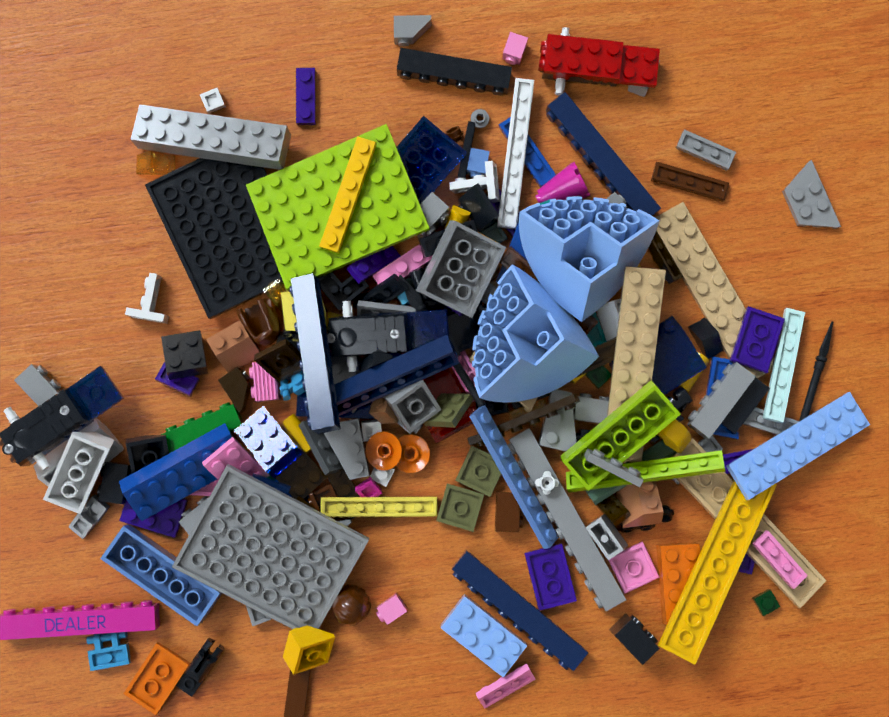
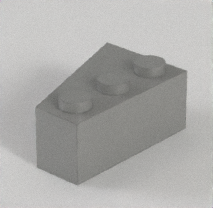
[538,389,576,452]
[324,419,370,480]

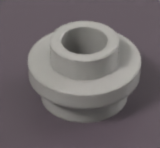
[470,109,489,128]

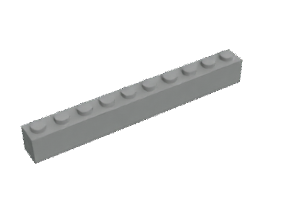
[508,428,626,611]

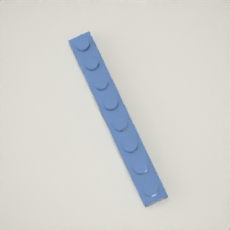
[469,405,559,549]

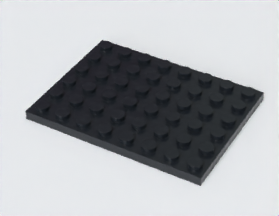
[145,158,284,320]

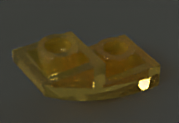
[263,279,289,313]

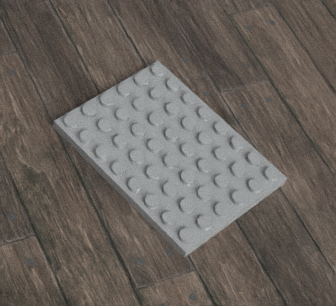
[172,464,369,629]

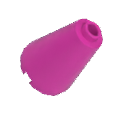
[535,162,591,203]

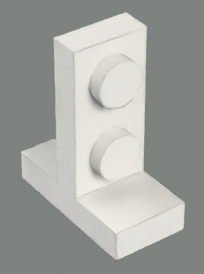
[449,161,500,203]
[125,273,169,324]

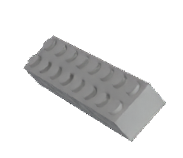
[130,104,291,170]

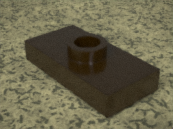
[596,494,631,527]

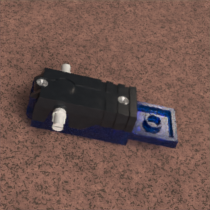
[326,301,449,372]
[0,366,124,470]

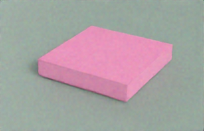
[608,542,660,594]

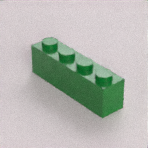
[161,402,245,453]

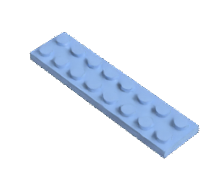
[726,392,870,500]

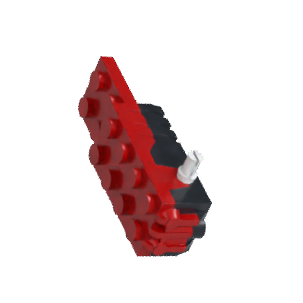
[538,27,660,96]

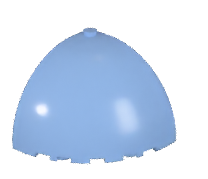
[519,196,660,322]
[472,264,599,403]

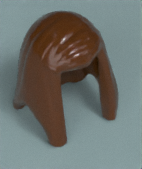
[237,298,280,346]
[331,584,371,626]

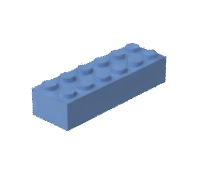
[100,524,222,626]

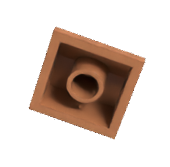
[206,320,260,373]
[615,481,664,528]

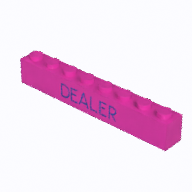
[0,600,160,640]

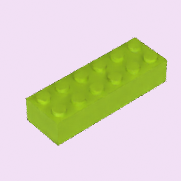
[561,380,681,491]

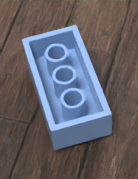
[441,594,527,677]

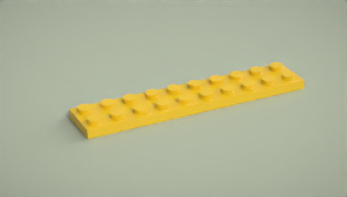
[657,480,777,665]

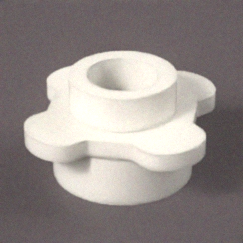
[535,471,559,495]

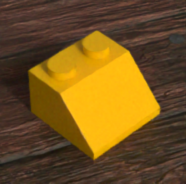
[283,625,335,675]

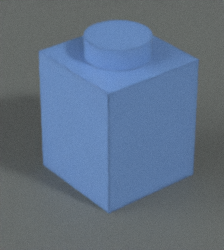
[466,148,490,178]

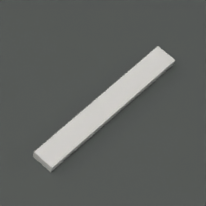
[497,78,534,230]

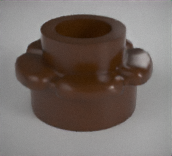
[446,126,464,143]

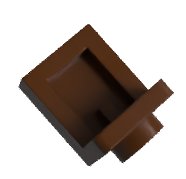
[308,484,338,511]

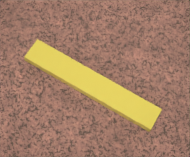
[320,497,437,517]

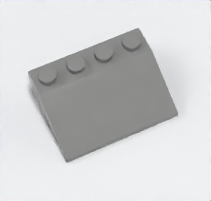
[416,220,506,318]

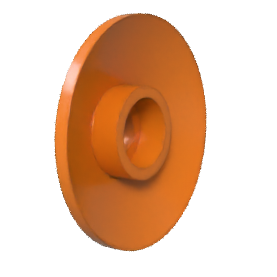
[366,431,402,470]
[396,434,430,473]

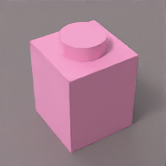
[502,32,528,65]
[376,593,408,625]

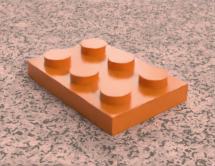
[123,642,190,715]

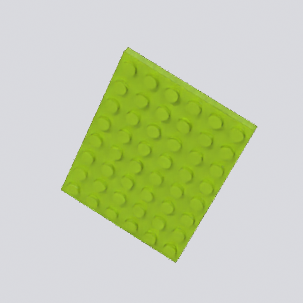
[246,124,430,290]

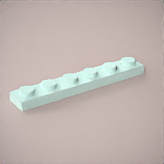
[762,308,805,423]

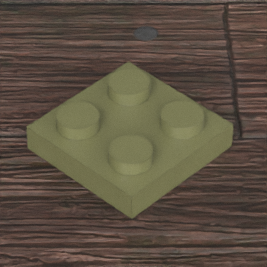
[424,393,474,428]
[455,445,501,497]
[436,483,484,532]

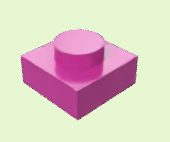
[355,477,382,497]

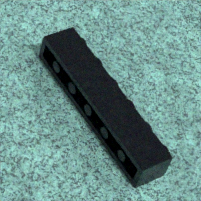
[397,48,512,96]

